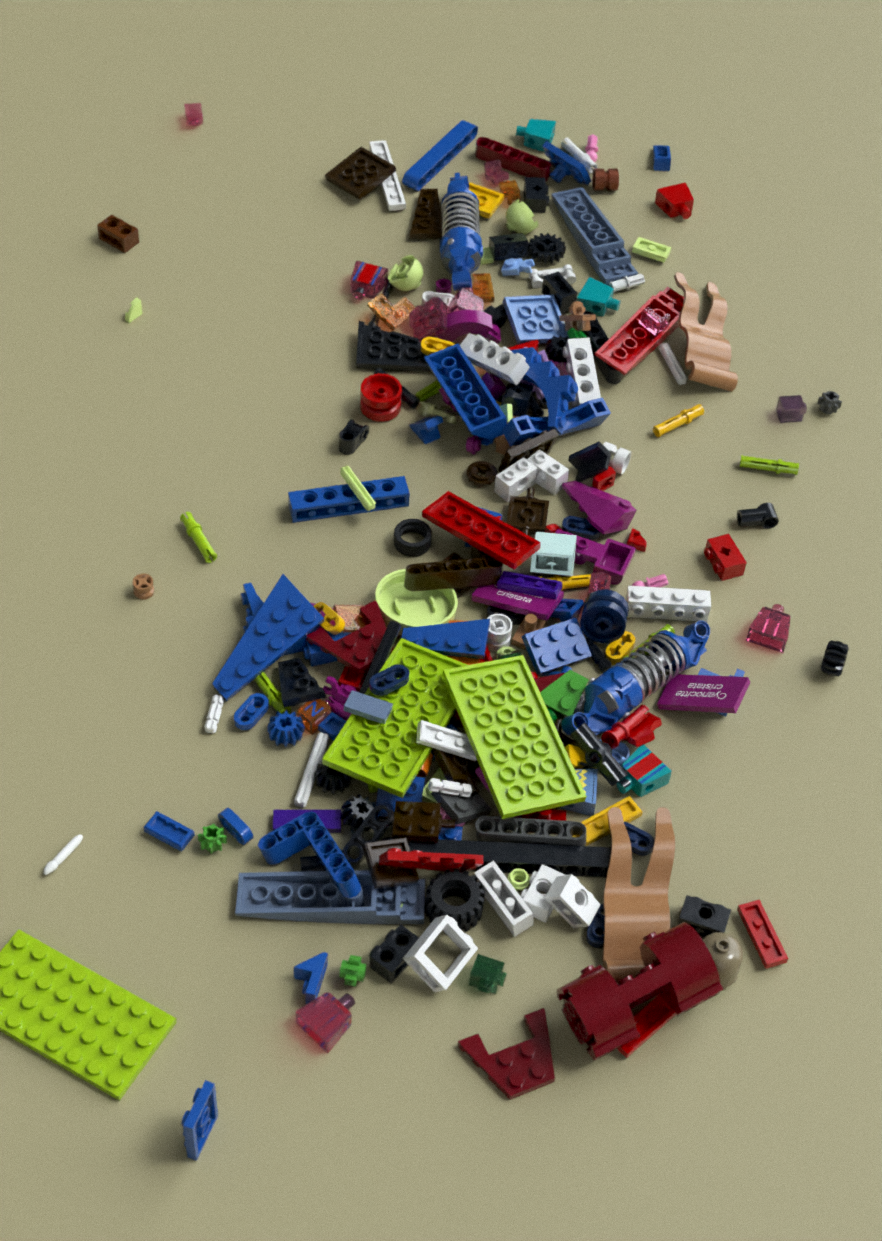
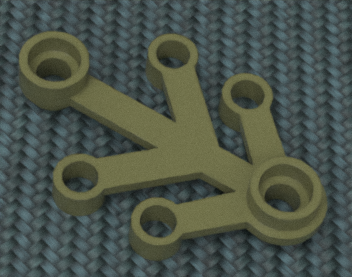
[416,402,465,424]

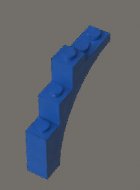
[499,347,578,436]
[241,583,355,667]

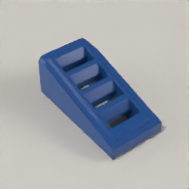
[653,145,671,171]

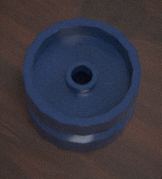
[580,589,629,643]

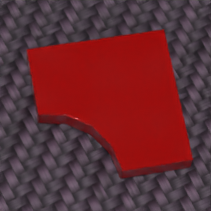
[625,713,662,747]

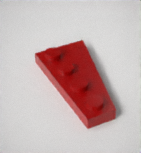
[379,848,483,873]

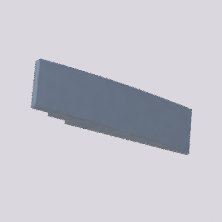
[551,187,638,285]
[235,870,426,924]

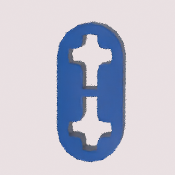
[217,807,254,845]

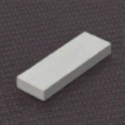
[416,720,477,761]

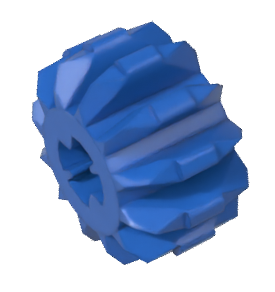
[267,710,305,747]

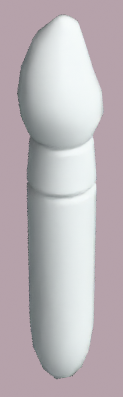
[44,834,83,875]

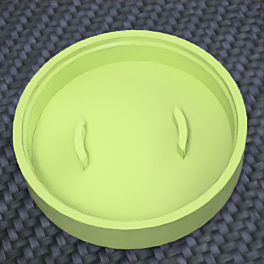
[374,569,458,636]

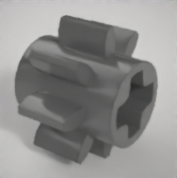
[817,391,842,414]

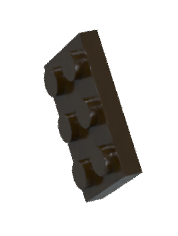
[498,429,558,473]

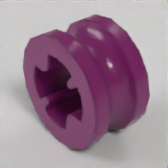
[435,278,452,293]

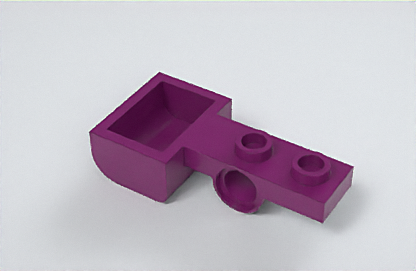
[555,529,636,585]

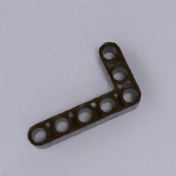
[404,546,503,591]

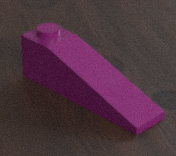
[562,481,637,535]

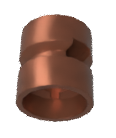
[592,168,619,191]

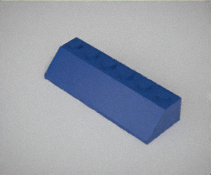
[424,343,507,440]

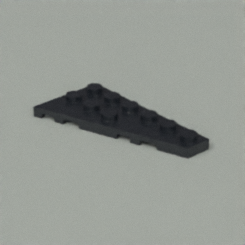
[356,321,432,372]

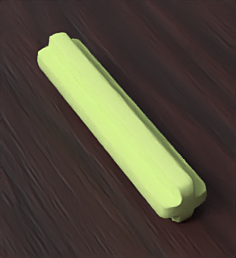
[340,466,376,511]

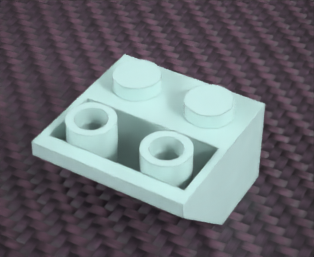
[530,532,577,576]

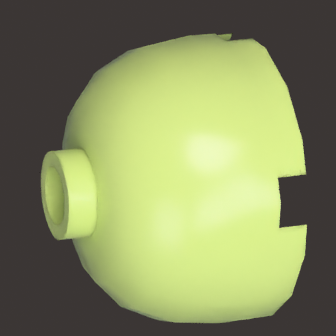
[506,199,538,235]
[388,255,423,291]

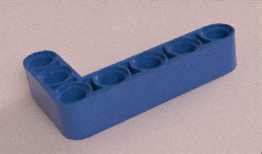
[258,811,361,898]

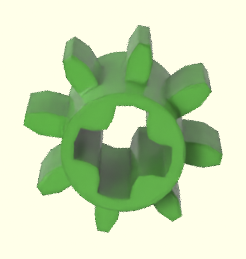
[198,824,227,854]
[339,955,367,987]

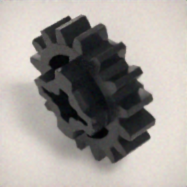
[528,233,566,264]

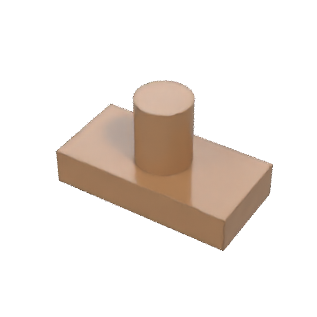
[511,614,547,650]

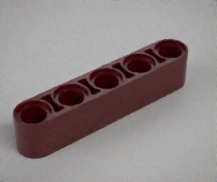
[475,137,551,182]

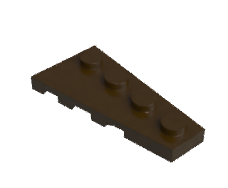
[409,189,442,239]

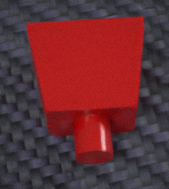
[655,182,694,219]

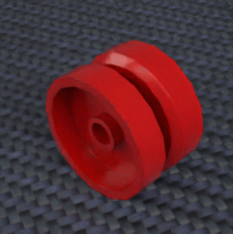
[360,373,402,422]

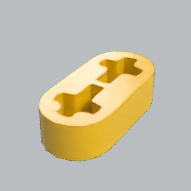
[313,602,345,635]
[605,631,635,665]

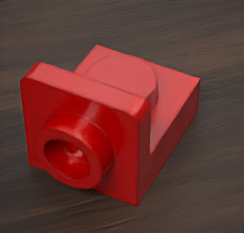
[592,466,616,491]

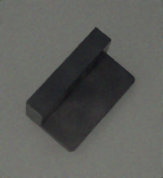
[568,441,611,482]

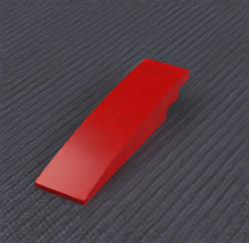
[595,287,684,375]

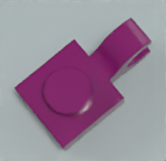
[323,676,359,704]

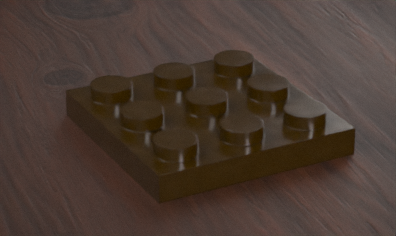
[325,147,396,200]

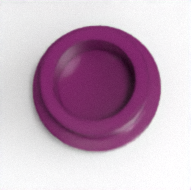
[466,435,481,455]

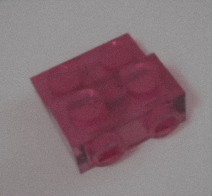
[409,297,447,342]

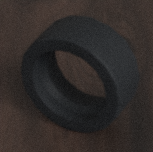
[394,519,432,557]

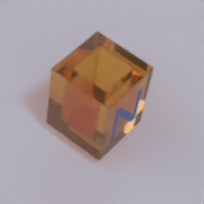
[297,699,331,735]

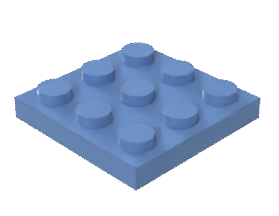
[502,295,569,345]

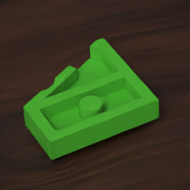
[540,670,589,717]

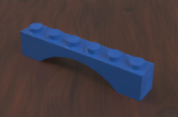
[502,397,611,447]

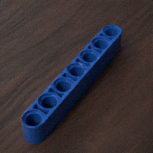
[402,120,478,191]

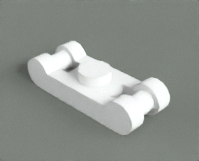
[528,265,577,289]

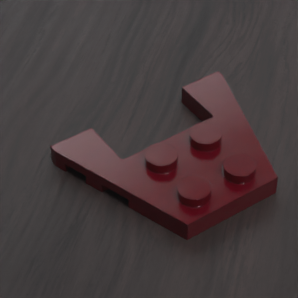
[306,600,394,674]
[458,1008,555,1100]

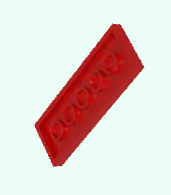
[422,491,541,570]

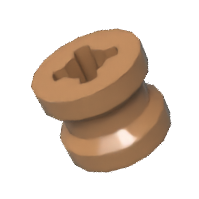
[132,573,154,600]

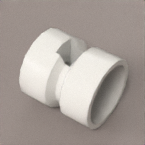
[603,442,632,474]
[487,614,512,653]

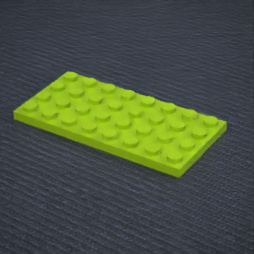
[322,638,467,798]
[442,655,587,819]
[0,929,177,1101]

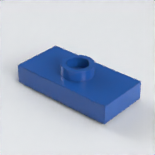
[144,811,195,852]

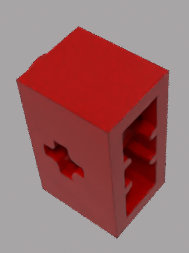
[704,533,747,581]

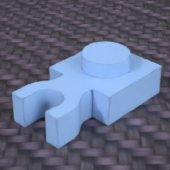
[501,258,535,276]

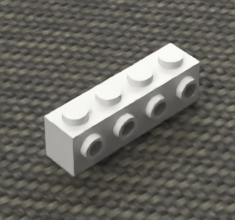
[626,586,711,622]

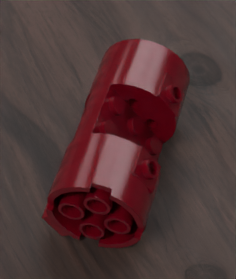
[557,922,724,1061]

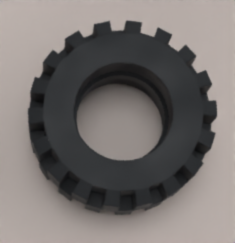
[425,869,485,932]

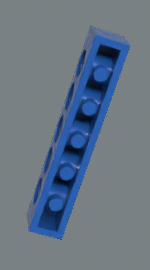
[288,476,410,523]

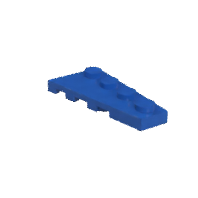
[401,619,490,659]

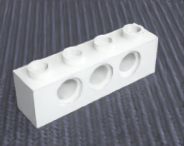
[460,333,530,385]
[563,338,601,407]

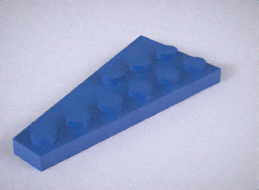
[212,574,325,701]

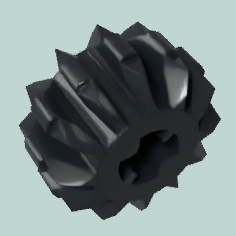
[545,335,568,363]
[821,640,849,677]
[315,763,352,796]
[340,794,379,832]

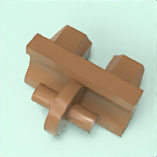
[559,301,596,331]

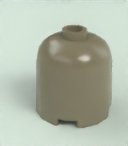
[703,932,743,991]

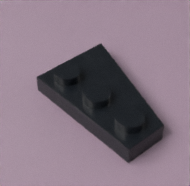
[278,657,326,707]

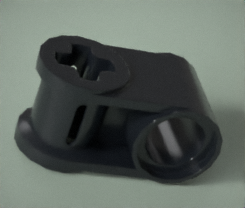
[339,419,370,455]

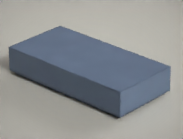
[343,690,393,724]

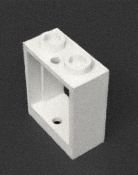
[403,915,478,992]

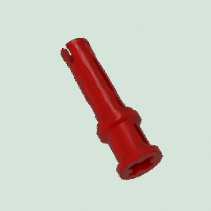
[601,705,650,749]

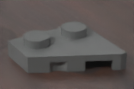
[431,791,491,824]

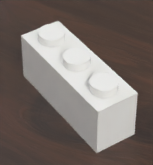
[474,861,534,937]

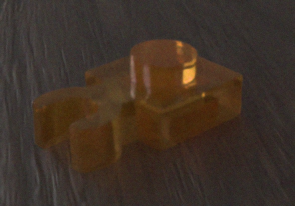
[499,180,520,205]

